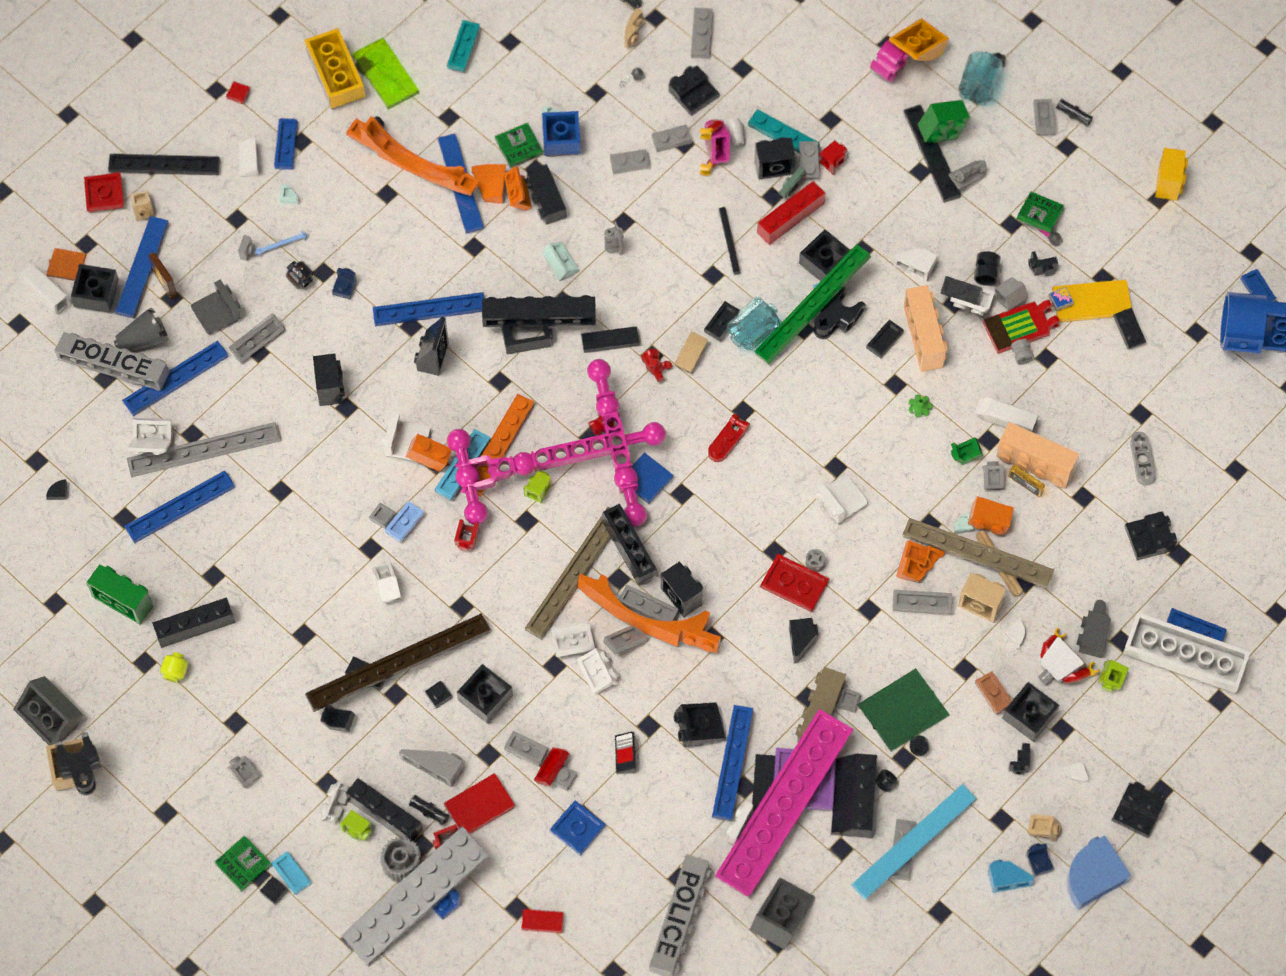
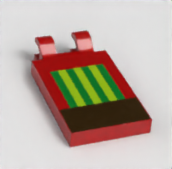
[983,299,1060,354]

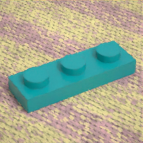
[447,20,480,72]

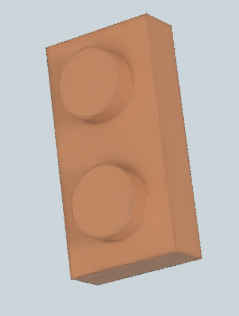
[975,671,1012,715]

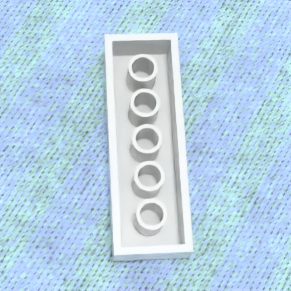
[1123,612,1250,693]

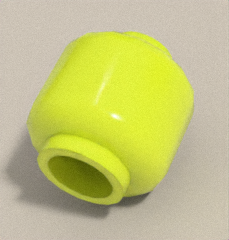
[160,652,188,683]

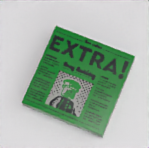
[495,123,543,168]
[1016,191,1065,233]
[214,836,271,892]

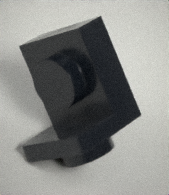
[1009,743,1030,775]

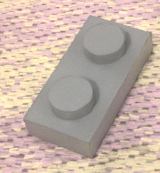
[1033,99,1055,135]
[652,124,692,152]
[799,141,819,179]
[610,149,649,174]
[603,625,647,654]
[504,731,548,767]

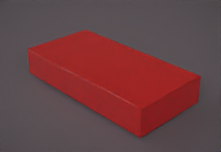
[534,747,570,786]
[521,909,563,933]

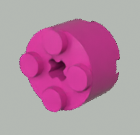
[870,40,909,82]

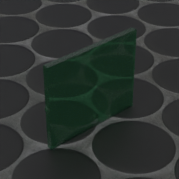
[857,668,950,752]

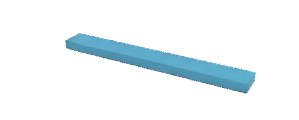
[851,784,976,900]

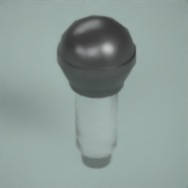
[619,68,644,88]

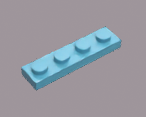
[435,429,491,501]

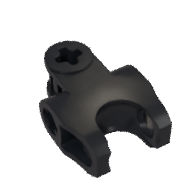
[813,286,866,339]
[56,732,102,796]

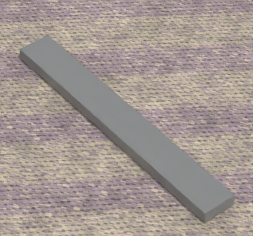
[127,422,280,477]

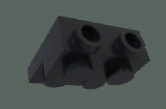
[668,65,720,116]
[1124,511,1177,561]
[674,702,725,747]
[1111,782,1166,838]

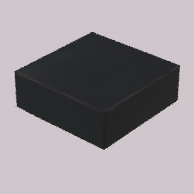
[259,876,288,905]

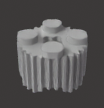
[380,836,422,883]

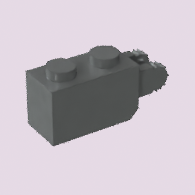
[1076,599,1111,658]

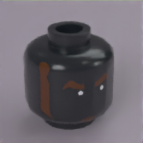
[286,261,313,289]

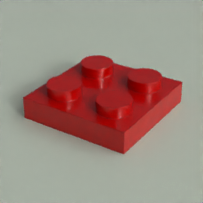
[84,172,124,212]

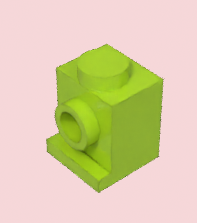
[523,470,551,503]
[1098,660,1129,692]
[339,809,372,841]

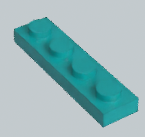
[748,109,820,153]

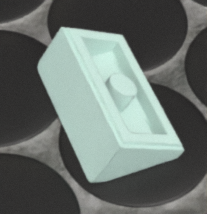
[542,242,579,281]

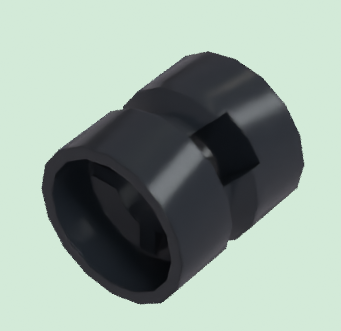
[974,251,1001,286]

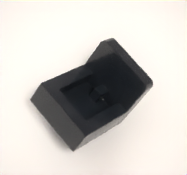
[1028,251,1058,276]
[320,705,355,732]

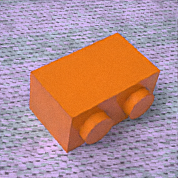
[405,434,452,472]
[968,496,1014,535]

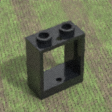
[501,326,554,355]

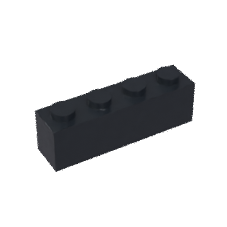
[601,504,657,585]
[152,597,235,648]
[346,778,423,842]

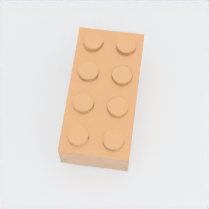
[903,285,948,372]
[996,422,1079,488]

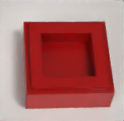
[226,81,251,104]

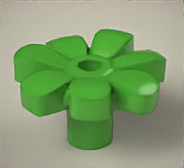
[908,394,932,417]

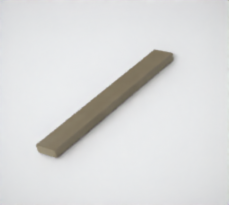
[525,507,611,640]
[902,518,1054,589]

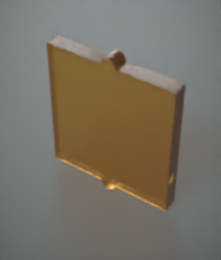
[46,248,86,281]

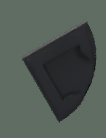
[46,479,67,500]

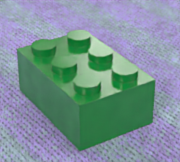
[86,564,153,625]

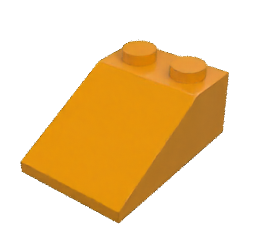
[889,18,949,61]

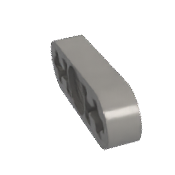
[1130,432,1155,486]

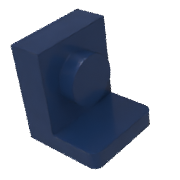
[332,268,357,300]
[1026,843,1054,877]

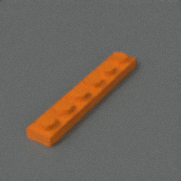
[475,394,534,497]

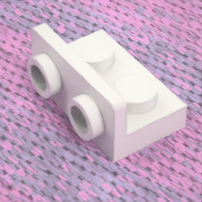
[577,648,620,694]

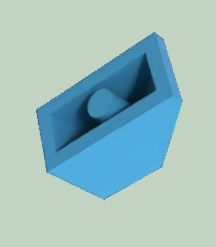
[987,860,1034,893]

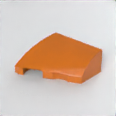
[471,164,506,204]
[896,540,945,582]

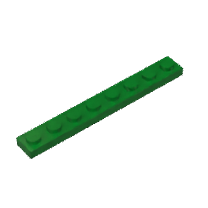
[754,244,871,365]

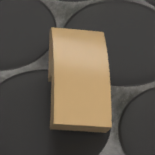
[625,8,643,49]
[674,331,708,372]

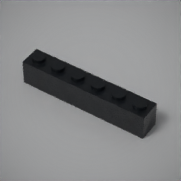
[482,295,596,327]

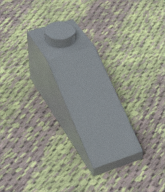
[399,749,464,787]

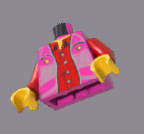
[699,119,730,176]

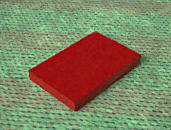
[760,554,830,613]
[443,773,515,834]

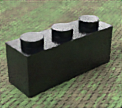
[524,164,567,225]

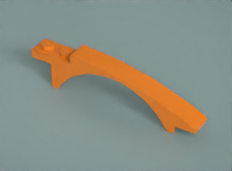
[346,116,480,196]
[578,574,721,654]

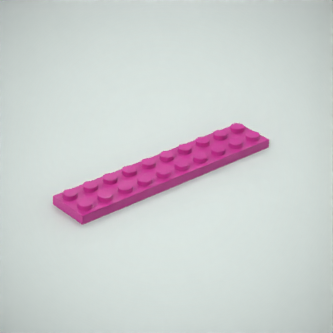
[715,709,853,898]

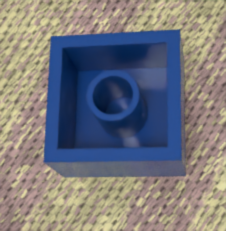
[542,111,581,156]

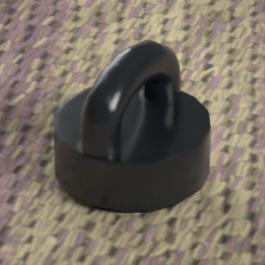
[909,735,929,756]
[876,769,898,792]

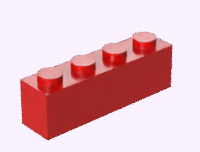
[757,180,826,245]

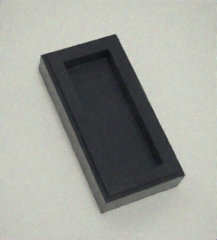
[866,319,904,359]

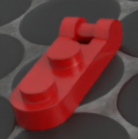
[708,413,750,462]

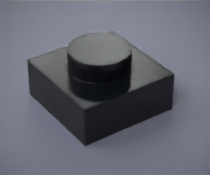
[425,681,452,709]

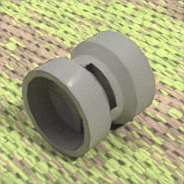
[1011,339,1034,365]

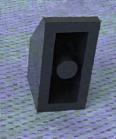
[789,618,818,663]

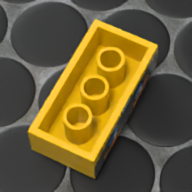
[304,28,365,109]

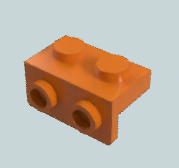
[504,166,531,211]

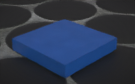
[632,452,674,504]
[549,800,606,855]

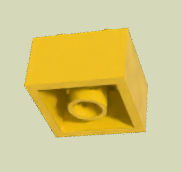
[1155,147,1188,200]

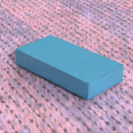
[271,851,311,895]

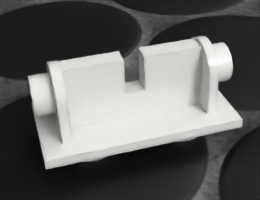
[320,781,349,824]

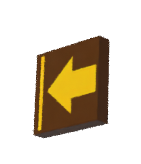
[148,252,177,300]

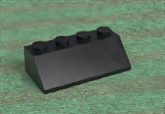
[831,753,877,838]

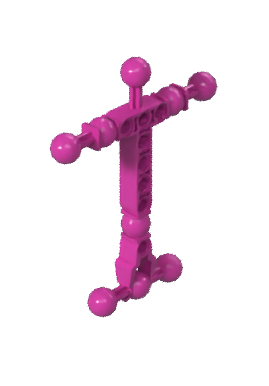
[447,359,666,527]

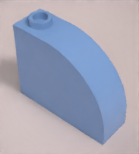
[1067,835,1131,910]

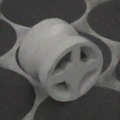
[805,549,825,572]

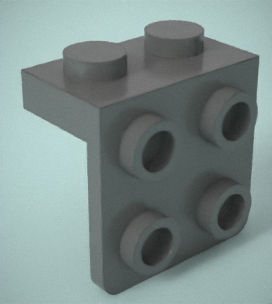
[191,279,241,334]

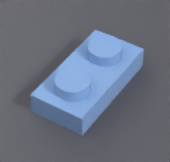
[385,501,424,543]

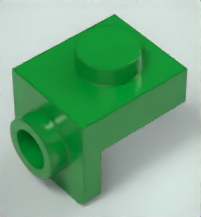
[951,437,983,465]

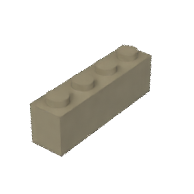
[795,667,846,743]

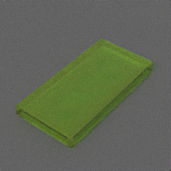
[352,37,419,110]

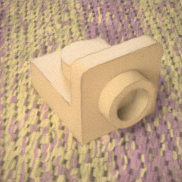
[130,190,154,221]
[1027,814,1061,842]

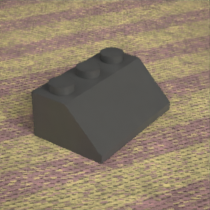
[13,676,84,745]

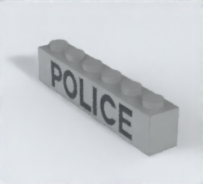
[54,332,170,391]
[649,854,712,976]

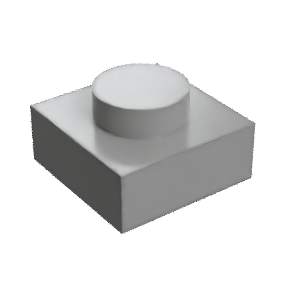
[238,235,254,261]
[552,766,577,791]

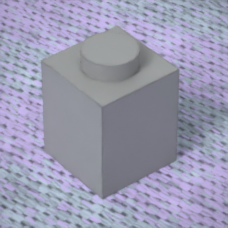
[995,277,1027,310]

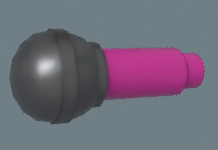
[1038,228,1062,245]

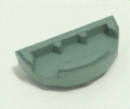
[779,167,805,198]

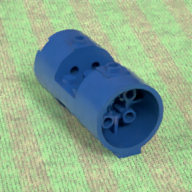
[1220,292,1286,354]

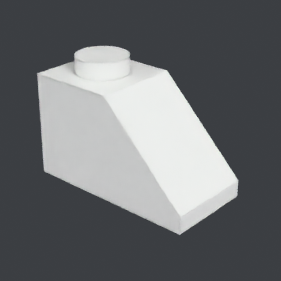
[893,247,937,281]
[372,563,401,602]

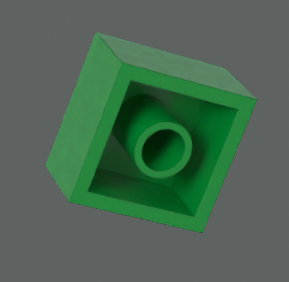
[918,100,971,143]

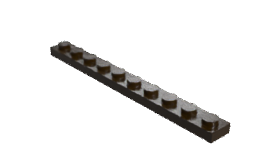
[305,613,490,712]

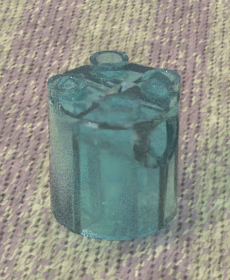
[958,52,1003,106]
[727,296,781,351]

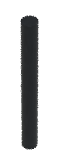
[719,207,741,275]

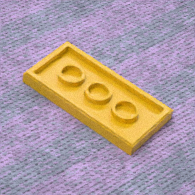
[1052,279,1132,322]

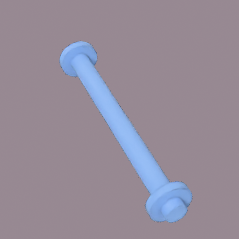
[254,231,307,256]

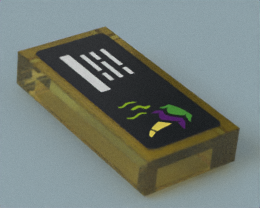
[1008,464,1045,498]

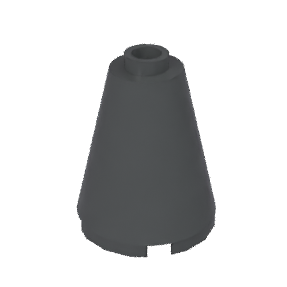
[114,307,169,351]

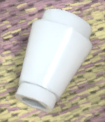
[726,118,744,147]

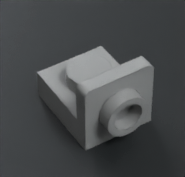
[982,461,1004,489]
[227,755,260,787]

